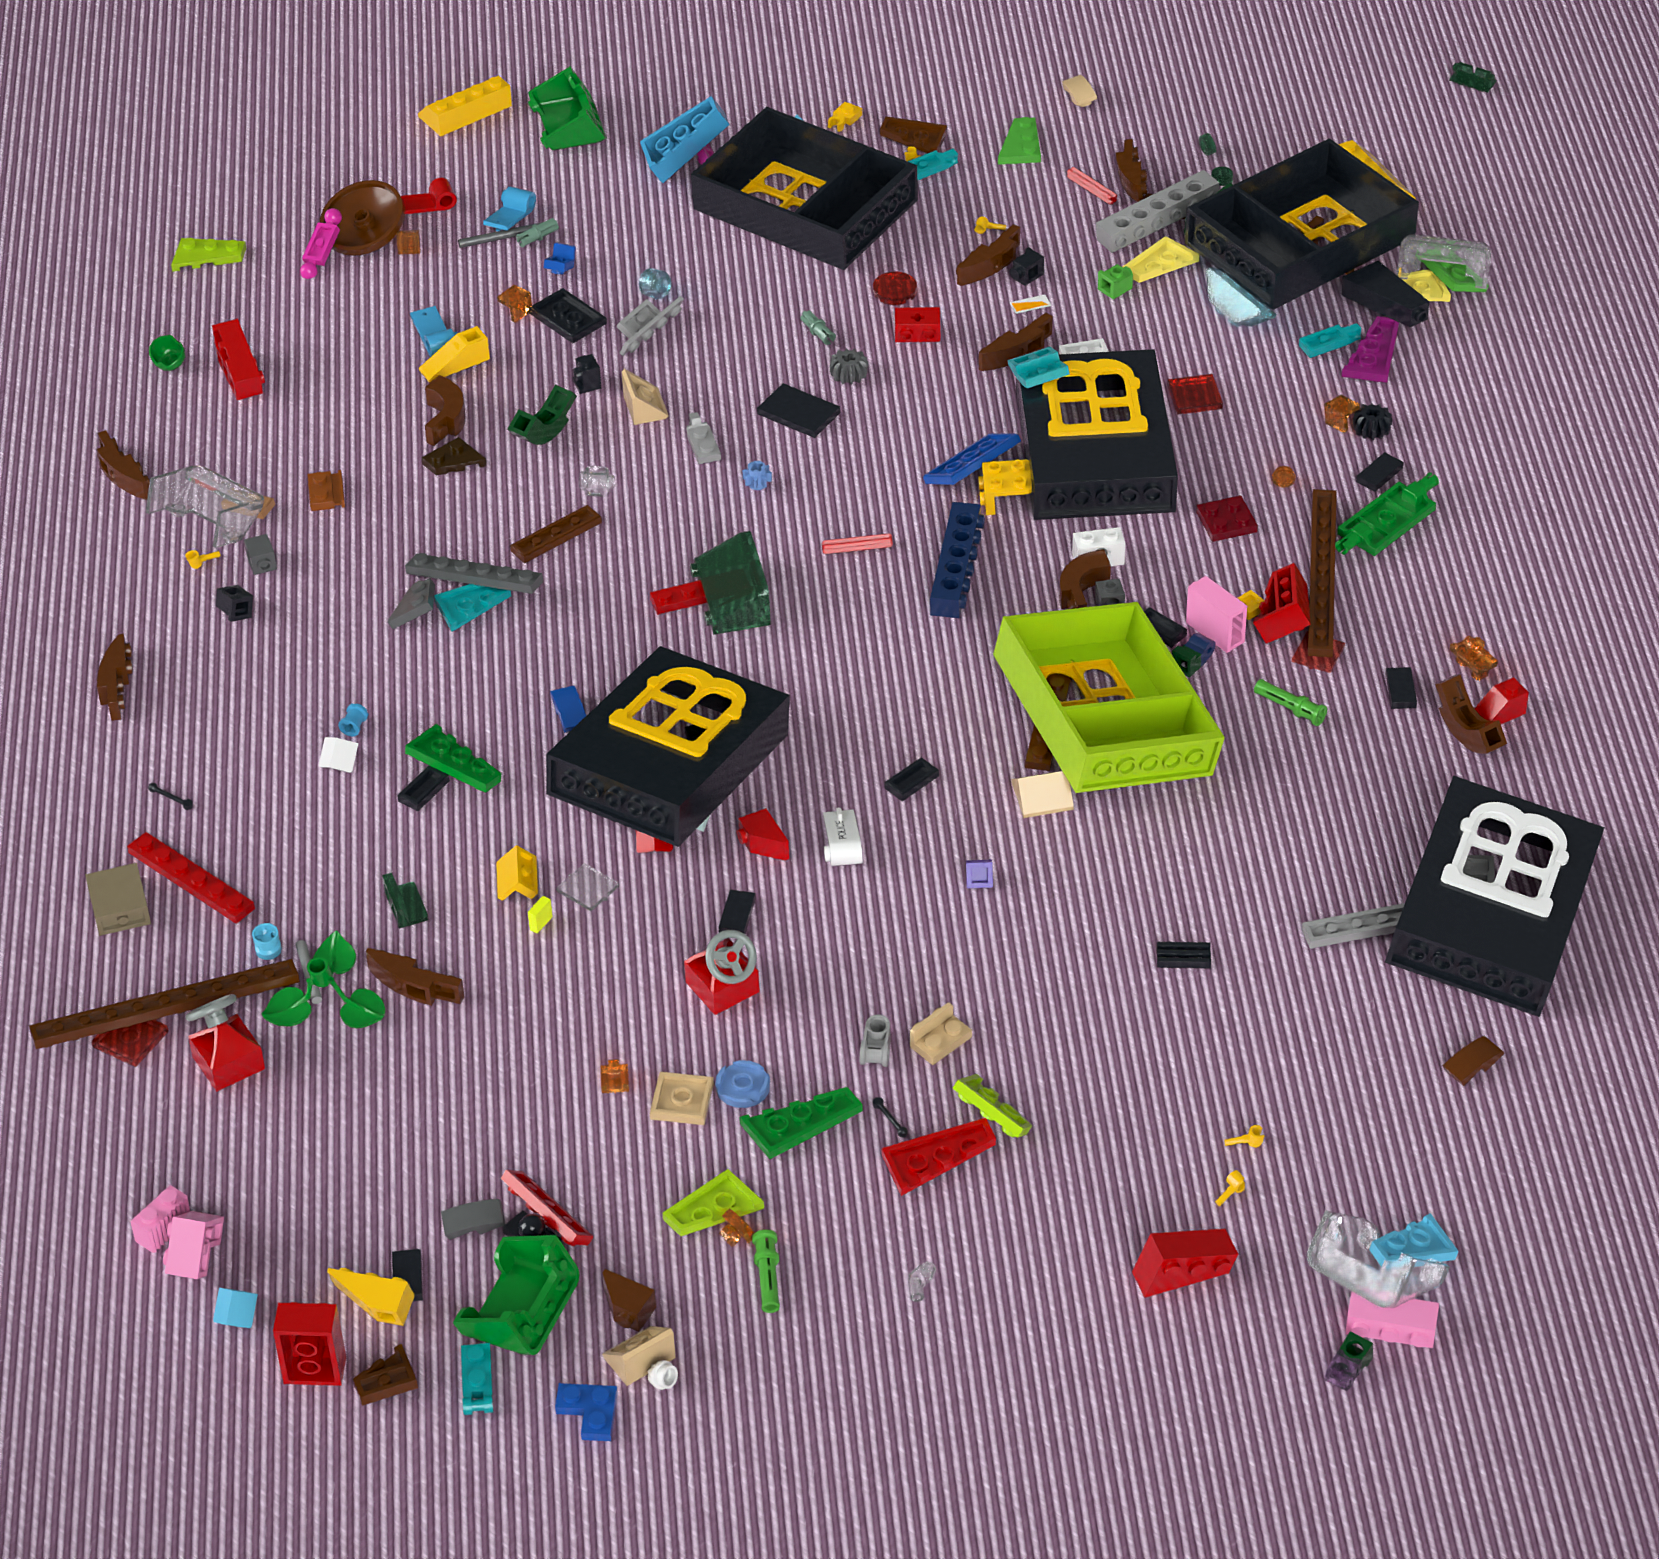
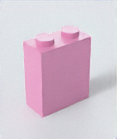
[1186,576,1247,653]

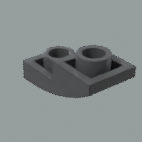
[441,1199,505,1240]

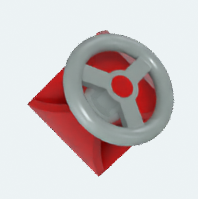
[684,930,760,1015]
[186,994,265,1092]

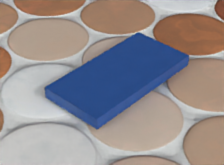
[923,433,1021,485]

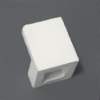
[319,737,358,772]

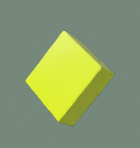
[528,896,553,934]

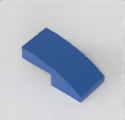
[550,685,586,733]

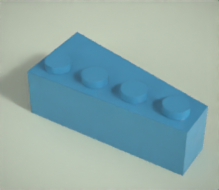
[640,96,730,183]

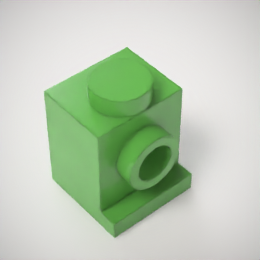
[1098,264,1133,299]

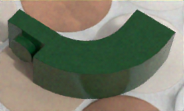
[507,385,577,445]

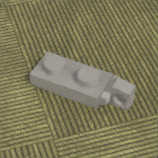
[686,412,721,464]

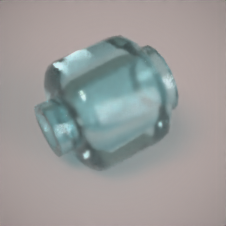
[639,268,672,299]

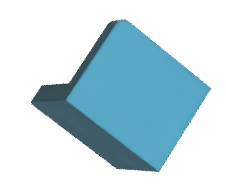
[213,1287,258,1328]

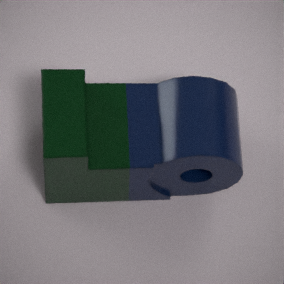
[1172,633,1216,678]

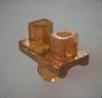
[1449,635,1498,681]

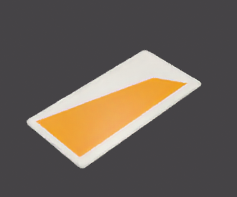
[1010,295,1051,314]

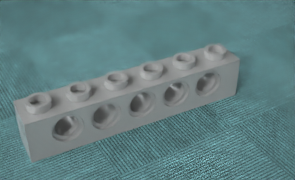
[1096,170,1219,253]

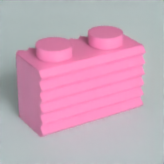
[130,1185,191,1253]

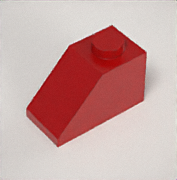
[1474,677,1529,724]
[736,808,789,861]

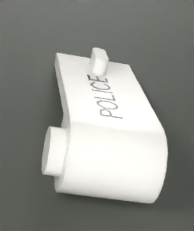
[823,808,862,866]

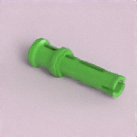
[1254,679,1327,726]
[752,1229,780,1313]

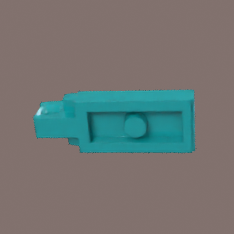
[908,148,958,180]
[1299,323,1362,358]

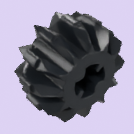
[1352,403,1392,440]

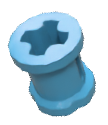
[338,703,369,737]

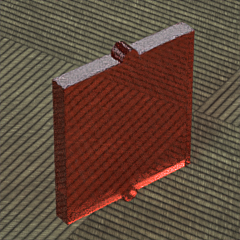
[1292,631,1345,673]

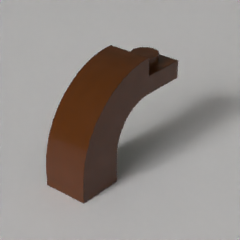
[425,375,466,446]
[1059,549,1111,609]
[1435,674,1507,754]

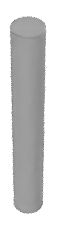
[296,940,322,1004]

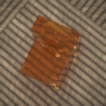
[497,284,532,323]
[1324,395,1360,433]

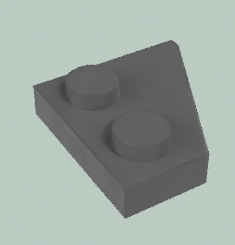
[388,578,435,629]

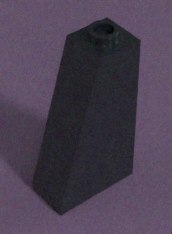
[1341,261,1429,328]

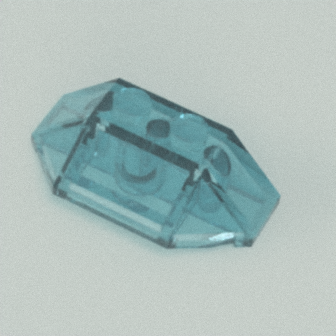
[1206,267,1277,327]

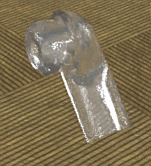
[908,1261,936,1302]

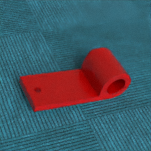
[401,177,457,214]

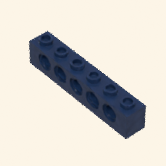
[930,502,985,618]

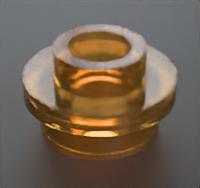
[1272,466,1296,488]

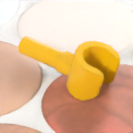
[904,147,921,161]
[974,216,1006,234]
[185,550,221,569]
[1224,1125,1265,1148]
[1215,1170,1245,1206]

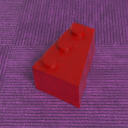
[212,318,265,400]
[1253,563,1311,644]
[1132,1228,1239,1298]

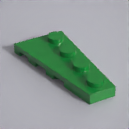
[405,723,502,793]
[739,1087,863,1159]

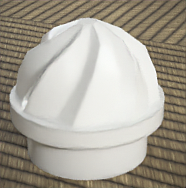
[647,1360,678,1390]

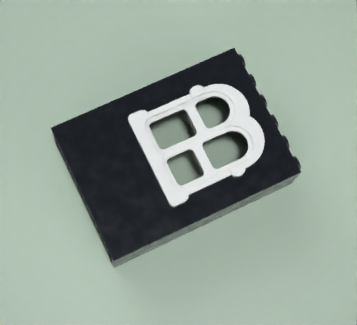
[1385,775,1605,1017]

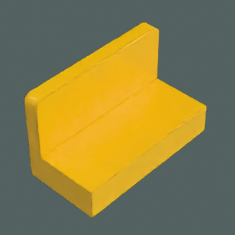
[496,845,538,901]

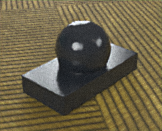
[503,1210,563,1244]

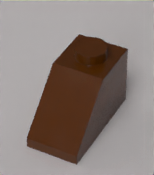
[602,1269,656,1332]

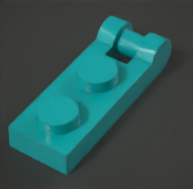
[461,1343,494,1415]

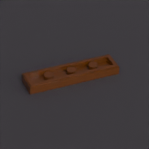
[510,505,602,564]

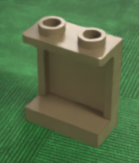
[85,863,151,936]

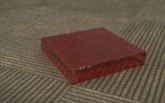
[1167,374,1223,415]
[91,1019,169,1067]

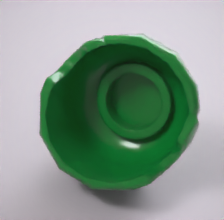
[149,335,186,371]

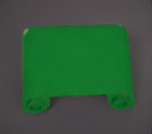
[528,66,607,151]
[453,1235,580,1355]

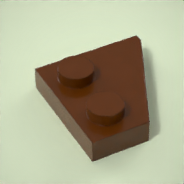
[353,1344,418,1406]

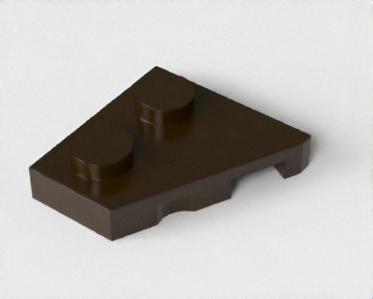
[421,437,487,476]

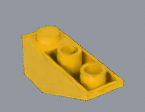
[419,326,490,383]
[327,1268,414,1326]

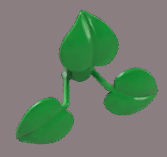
[261,930,386,1028]

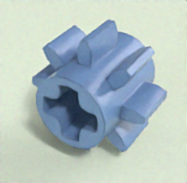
[742,461,772,490]

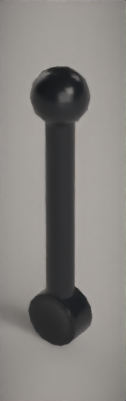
[148,783,193,810]
[873,1097,908,1138]

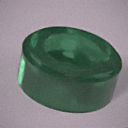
[1199,133,1216,156]
[1211,166,1233,186]

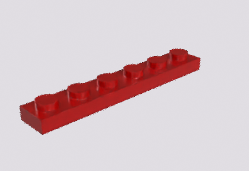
[127,832,255,924]

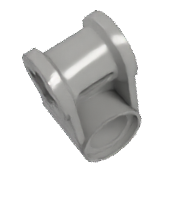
[860,1014,891,1067]

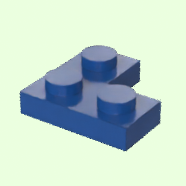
[555,1383,618,1441]

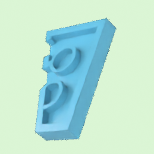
[1369,1213,1459,1269]

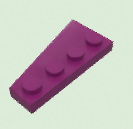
[1341,316,1400,383]

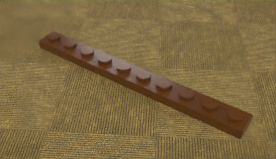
[1308,489,1337,657]
[29,959,300,1049]

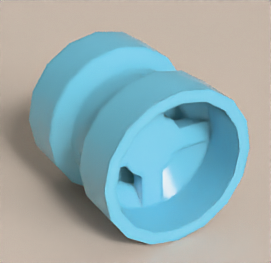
[252,923,282,960]

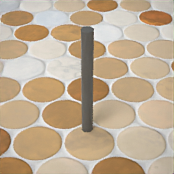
[458,222,543,248]

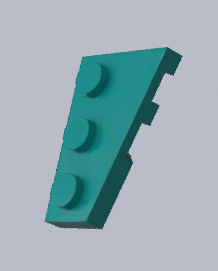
[434,584,512,632]

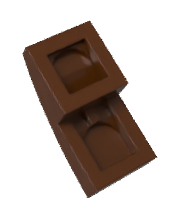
[1442,1035,1504,1087]

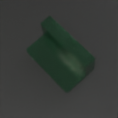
[382,873,429,929]

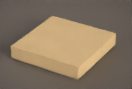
[650,1072,714,1125]

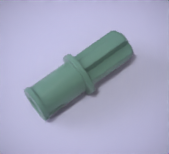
[516,218,559,248]
[800,310,836,345]

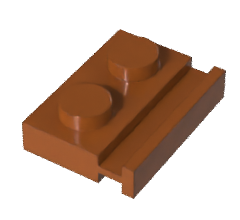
[307,470,345,511]

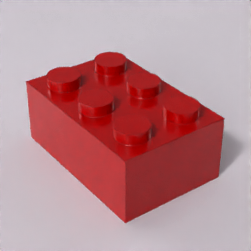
[273,1302,346,1386]

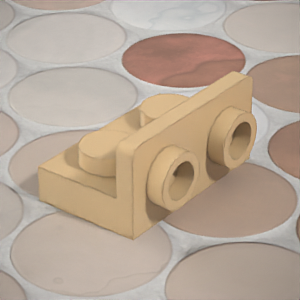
[910,1002,972,1065]

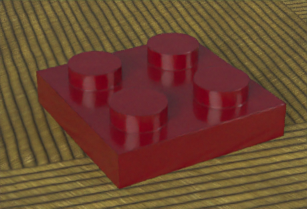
[1196,495,1258,542]

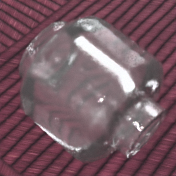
[579,466,615,497]

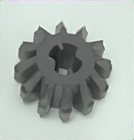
[830,348,868,385]

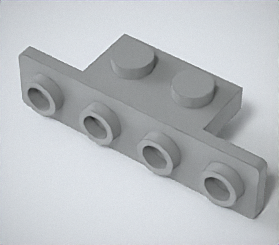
[617,296,684,356]

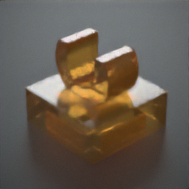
[396,230,421,254]
[600,1059,629,1093]
[719,1208,754,1247]

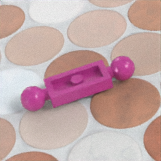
[300,208,342,279]

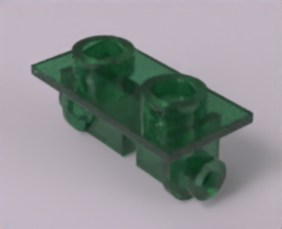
[1449,62,1497,93]

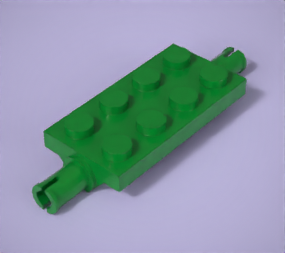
[1335,472,1439,556]

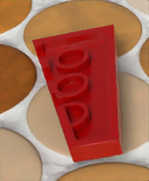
[881,1118,996,1196]

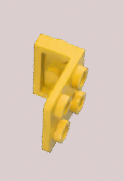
[978,459,1032,515]

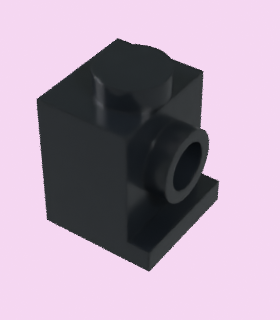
[1009,247,1044,286]
[572,354,602,394]
[216,585,253,622]

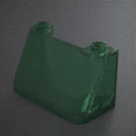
[690,531,771,635]

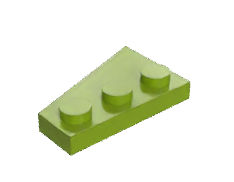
[171,238,246,272]
[952,1074,1032,1138]
[662,1169,764,1236]

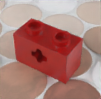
[895,307,940,343]

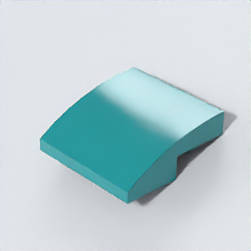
[1007,347,1070,388]

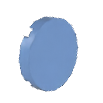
[715,1060,770,1108]

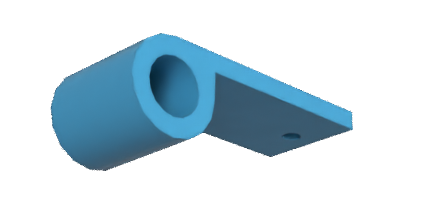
[483,186,536,231]
[410,306,457,357]

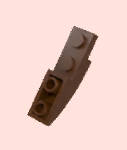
[1115,139,1148,202]
[956,224,1020,286]
[978,313,1053,371]
[96,430,151,500]
[97,633,133,721]
[366,948,465,1006]

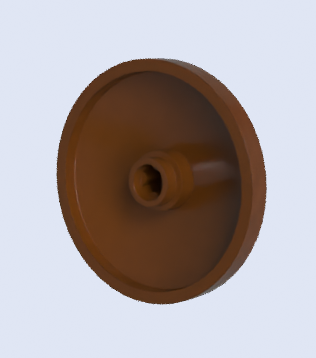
[320,180,405,256]

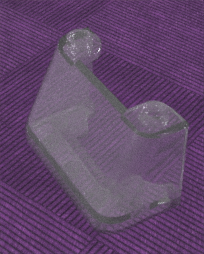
[1397,234,1491,289]
[1307,1210,1450,1309]

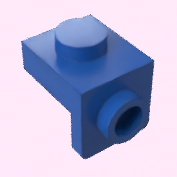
[544,242,576,274]

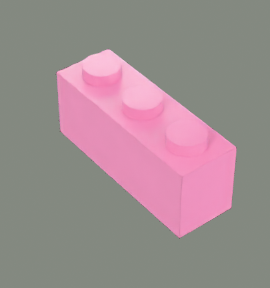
[1345,1289,1439,1348]

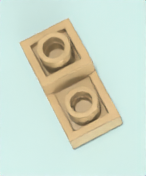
[1062,75,1097,107]

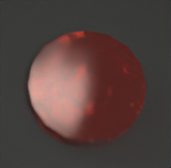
[873,271,917,305]

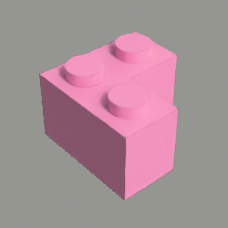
[163,1211,224,1279]

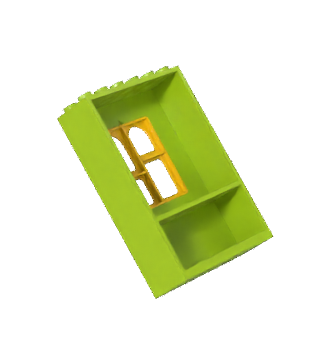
[993,602,1225,793]

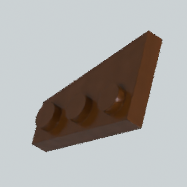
[880,116,947,154]

